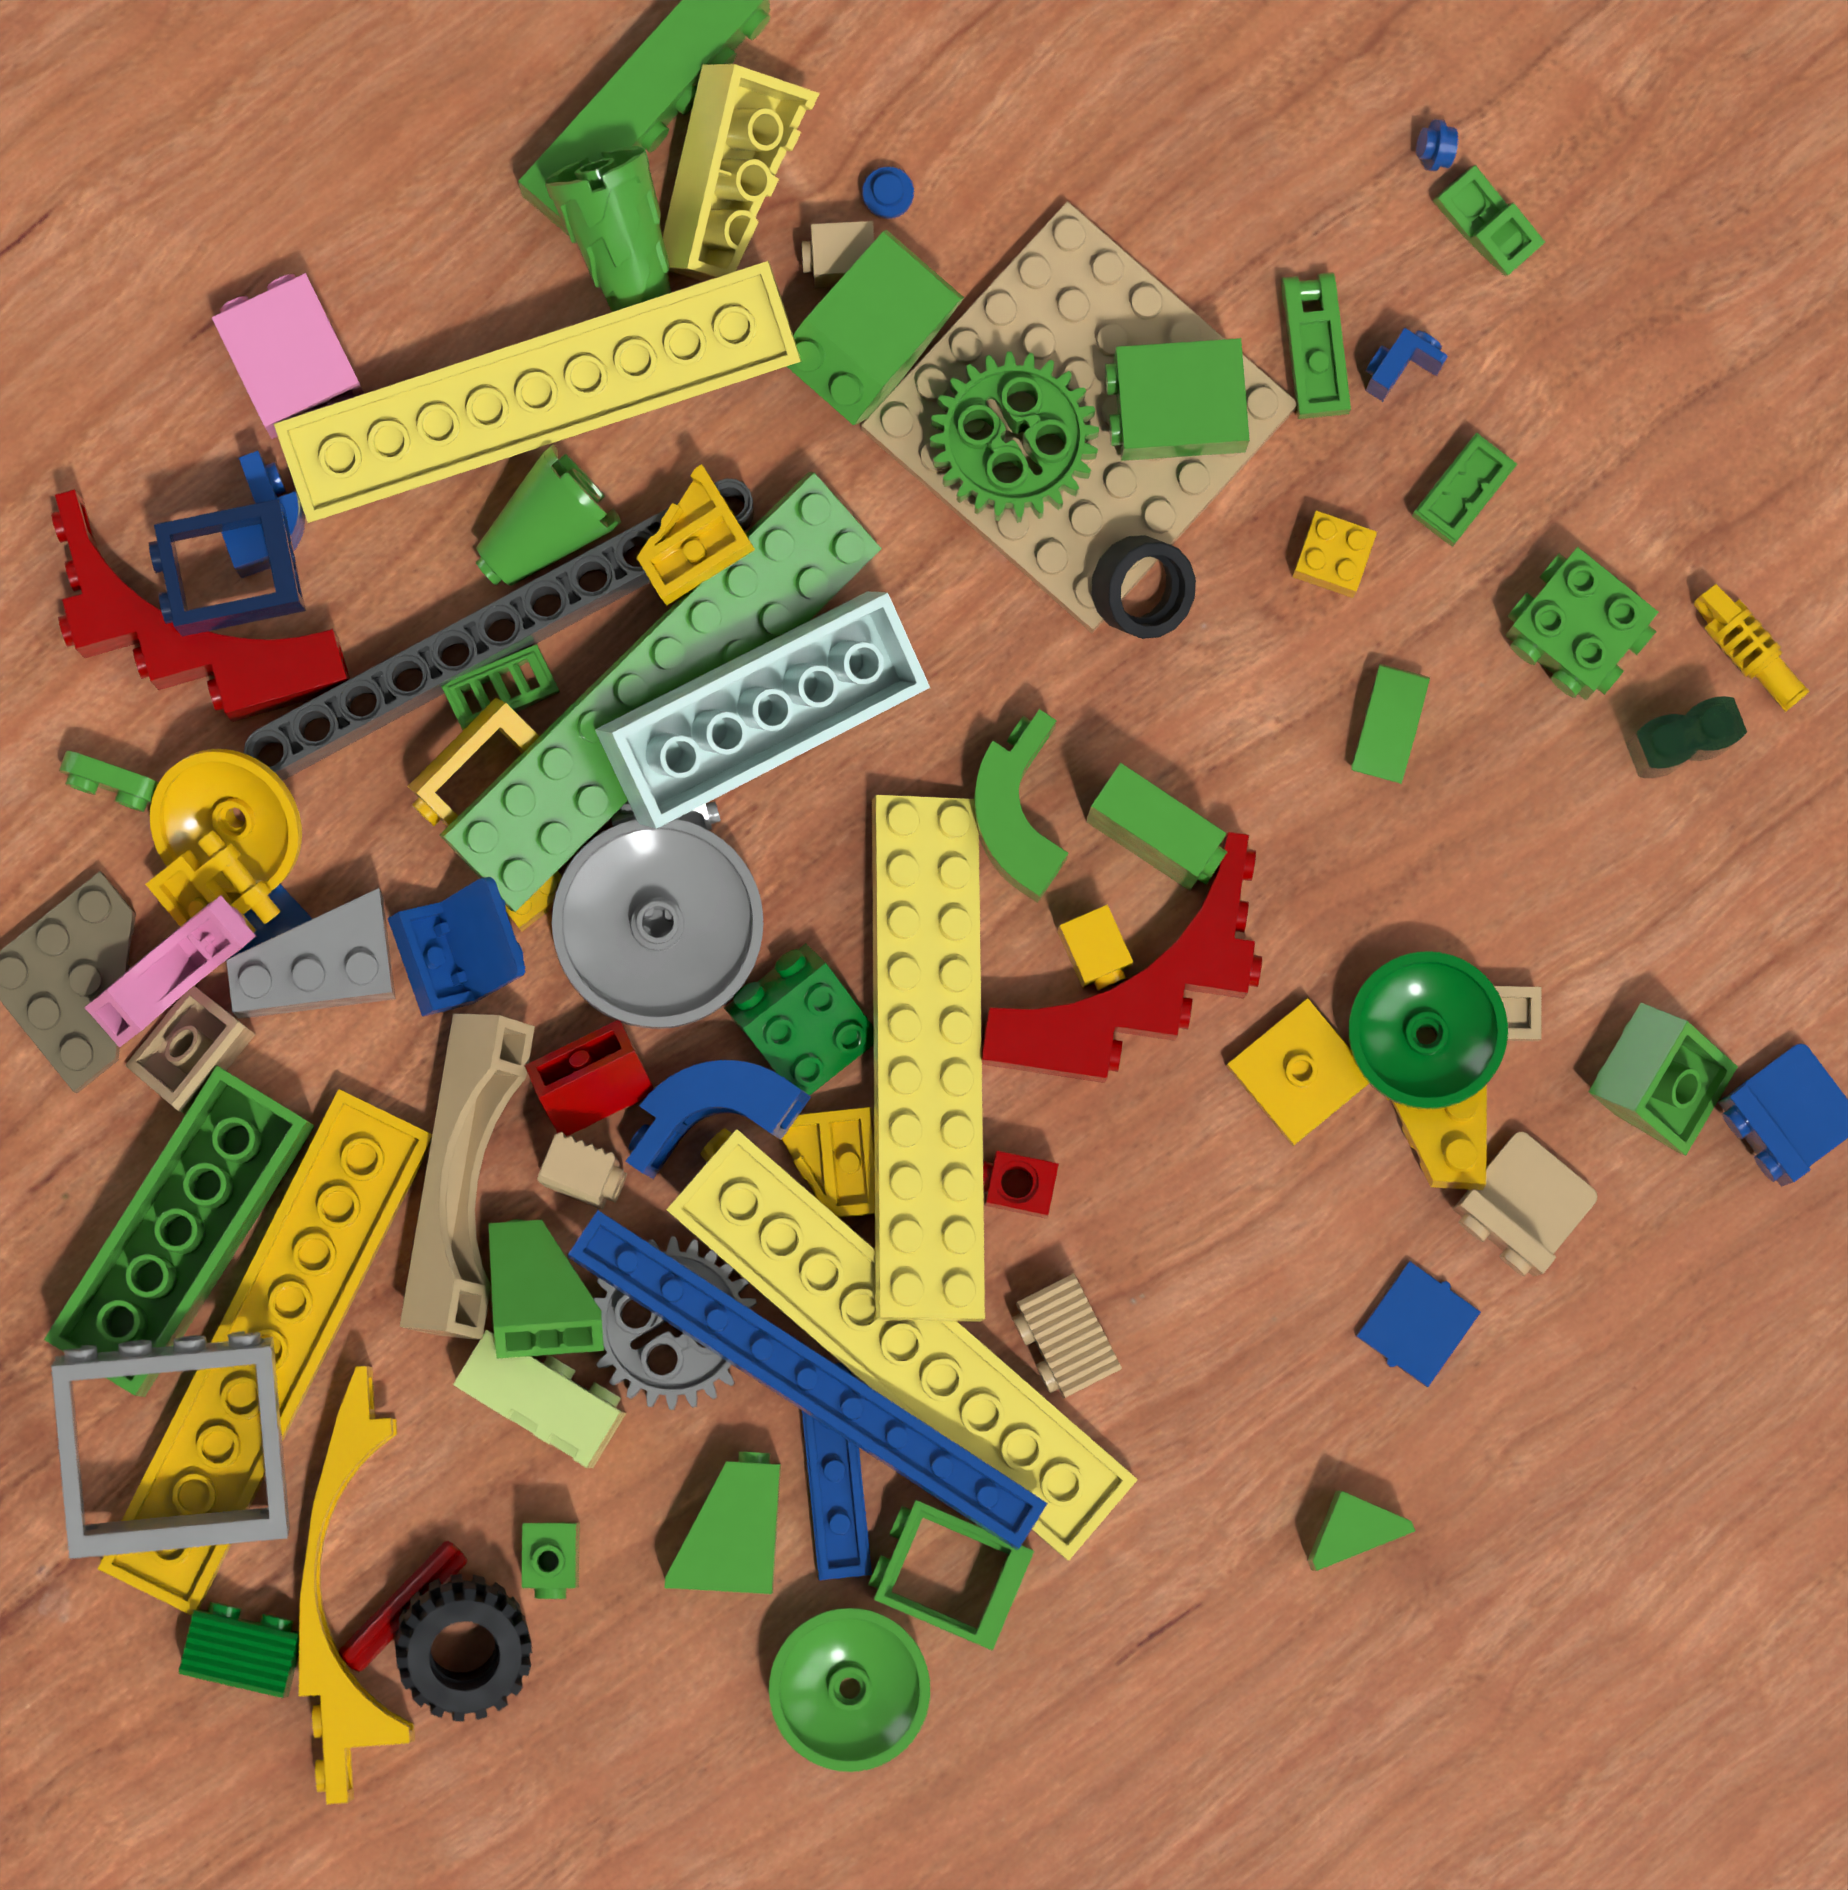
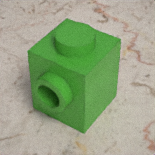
[522,1523,580,1599]

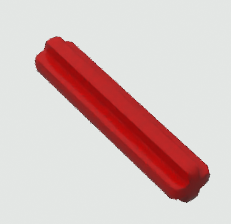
[339,1541,468,1672]

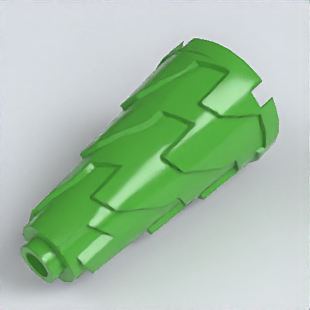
[545,146,672,312]

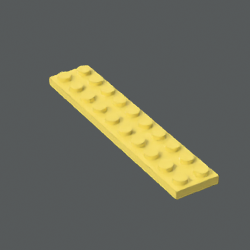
[274,261,801,523]
[872,795,985,1322]
[666,1129,1138,1561]

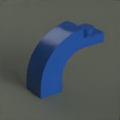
[625,1060,811,1179]

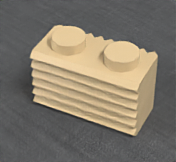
[537,1132,627,1210]
[1012,1274,1122,1398]

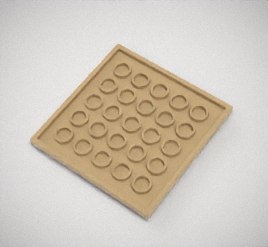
[861,201,1297,633]

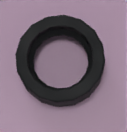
[1091,535,1196,639]

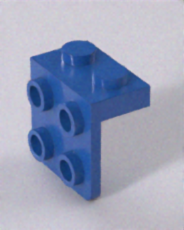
[387,877,525,1017]
[1718,1044,1848,1187]

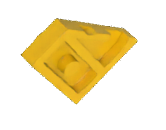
[636,464,755,606]
[782,1107,875,1218]

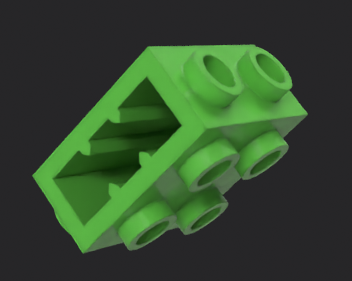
[1505,547,1659,700]

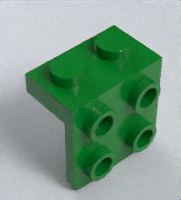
[724,943,874,1095]

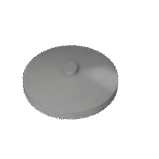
[552,819,763,1029]

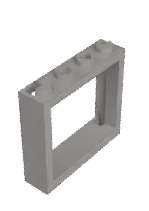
[51,1331,290,1559]

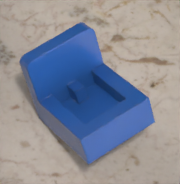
[1365,328,1448,402]

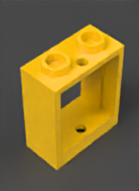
[407,698,539,827]

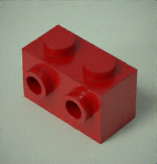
[524,1020,654,1137]

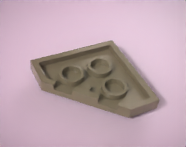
[0,872,136,1093]

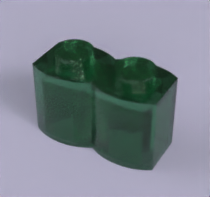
[1626,696,1747,778]

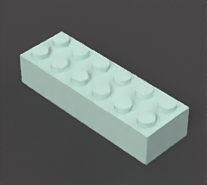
[595,591,930,829]

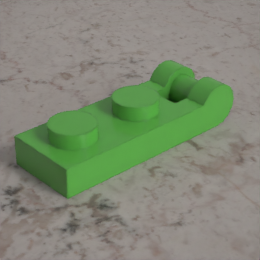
[1281,273,1351,419]

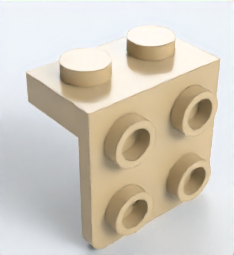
[1453,1132,1597,1277]

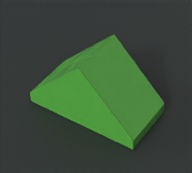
[1307,1491,1415,1571]

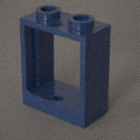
[149,499,306,637]

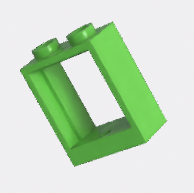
[868,1500,1034,1651]

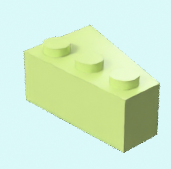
[453,1330,626,1468]

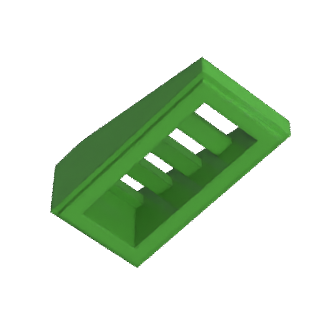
[441,644,560,730]

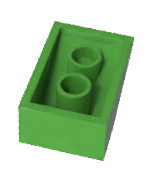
[786,230,964,426]

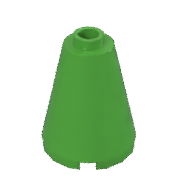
[476,445,621,586]

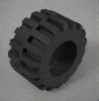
[395,1574,532,1722]

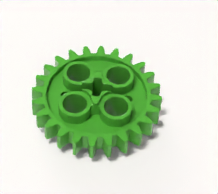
[930,351,1099,522]

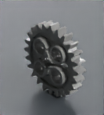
[593,1237,757,1410]

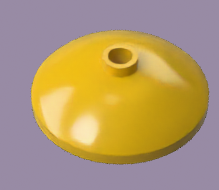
[150,749,302,902]

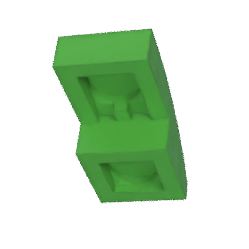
[1432,165,1545,276]
[1351,664,1430,784]

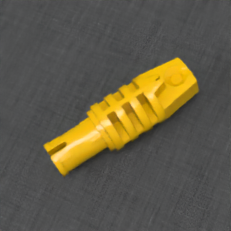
[1694,584,1810,712]

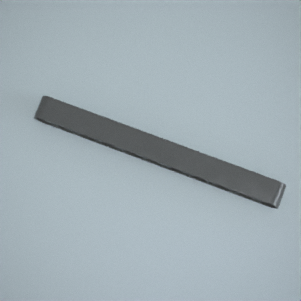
[244,478,754,780]

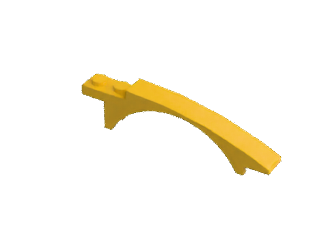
[299,1366,415,1804]

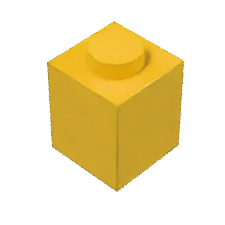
[1057,904,1133,991]

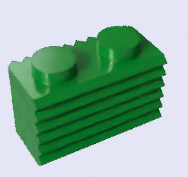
[178,1601,299,1698]

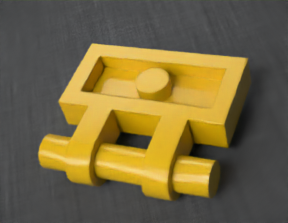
[145,829,281,933]

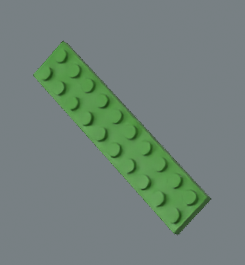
[439,472,882,912]

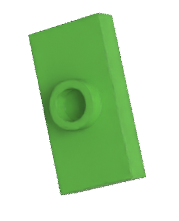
[1412,433,1517,547]

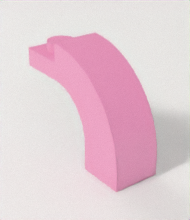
[84,895,256,1047]

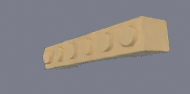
[400,1014,535,1340]

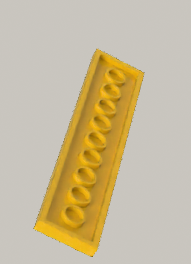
[97,1089,432,1616]

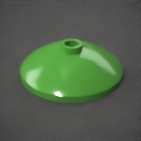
[769,1608,931,1772]

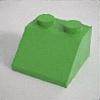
[1588,1003,1738,1156]

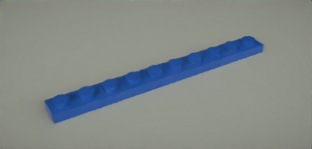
[568,1210,1048,1550]

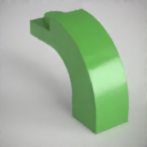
[974,709,1069,903]

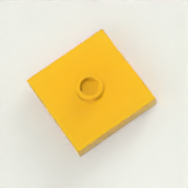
[1226,998,1369,1146]

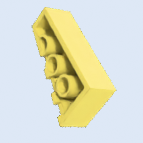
[663,64,820,280]

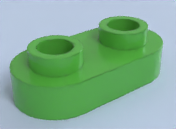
[59,751,159,812]

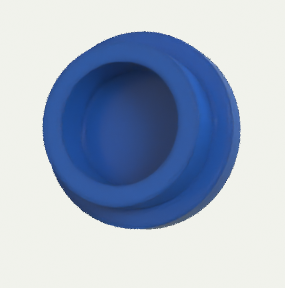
[1416,119,1458,171]
[863,167,914,219]

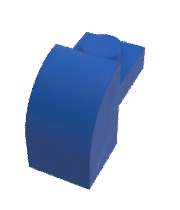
[221,451,305,578]

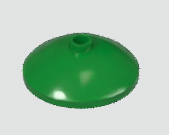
[1348,951,1508,1110]

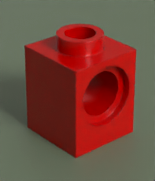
[983,1151,1059,1218]

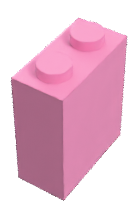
[211,273,364,439]

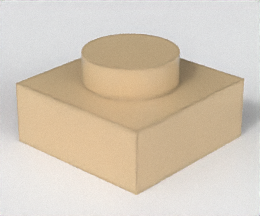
[1494,986,1541,1041]

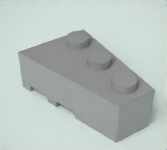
[226,888,396,1019]

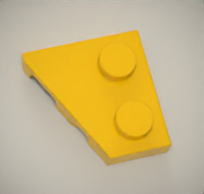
[1386,1085,1487,1190]

